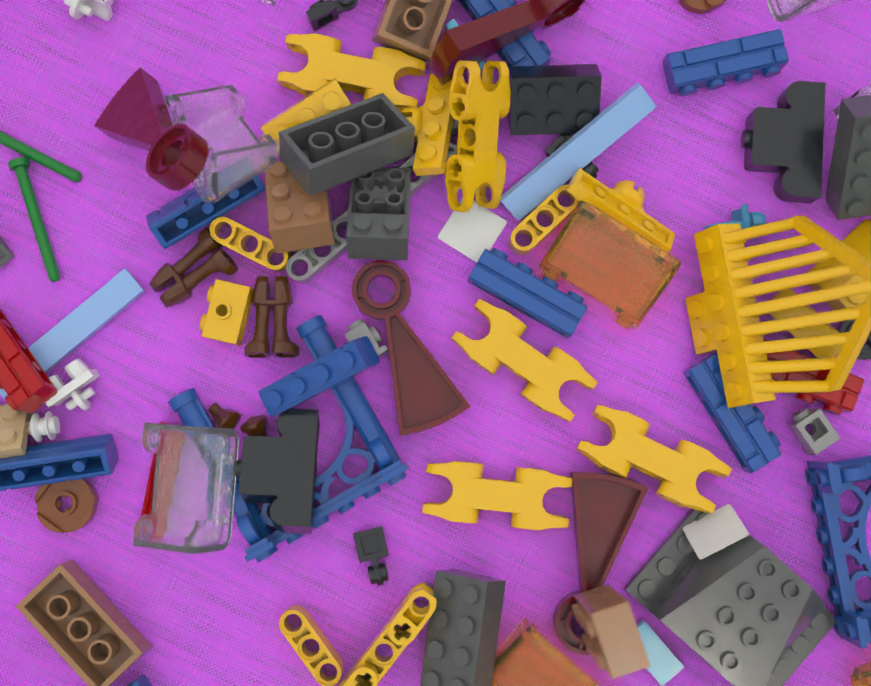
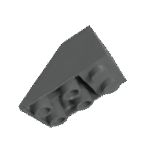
[346,167,411,260]

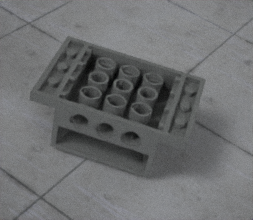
[624,509,836,686]

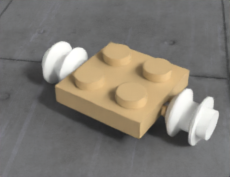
[0,404,60,459]

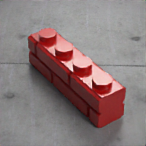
[0,309,58,414]
[764,339,864,415]

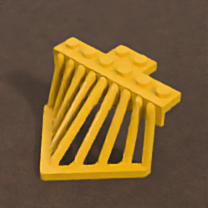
[685,215,871,408]

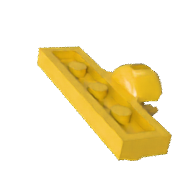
[400,73,454,176]
[567,168,676,257]

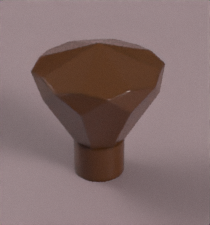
[208,403,241,435]
[240,415,267,436]

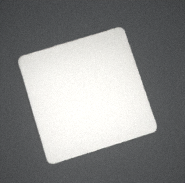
[438,197,507,263]
[682,504,749,559]

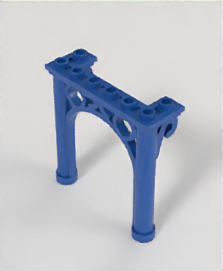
[168,315,409,563]
[805,455,871,649]

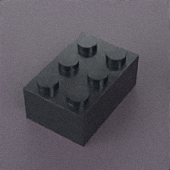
[508,64,602,135]

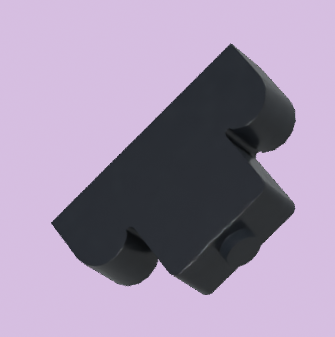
[741,81,826,203]
[235,409,320,534]

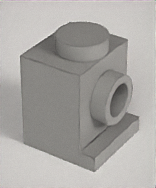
[344,319,389,357]
[788,407,841,455]

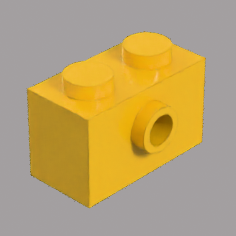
[200,279,253,346]

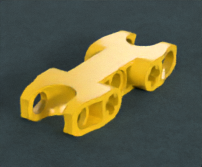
[277,33,426,111]
[445,60,511,212]
[451,299,598,422]
[576,405,732,514]
[422,461,573,530]
[338,582,437,686]

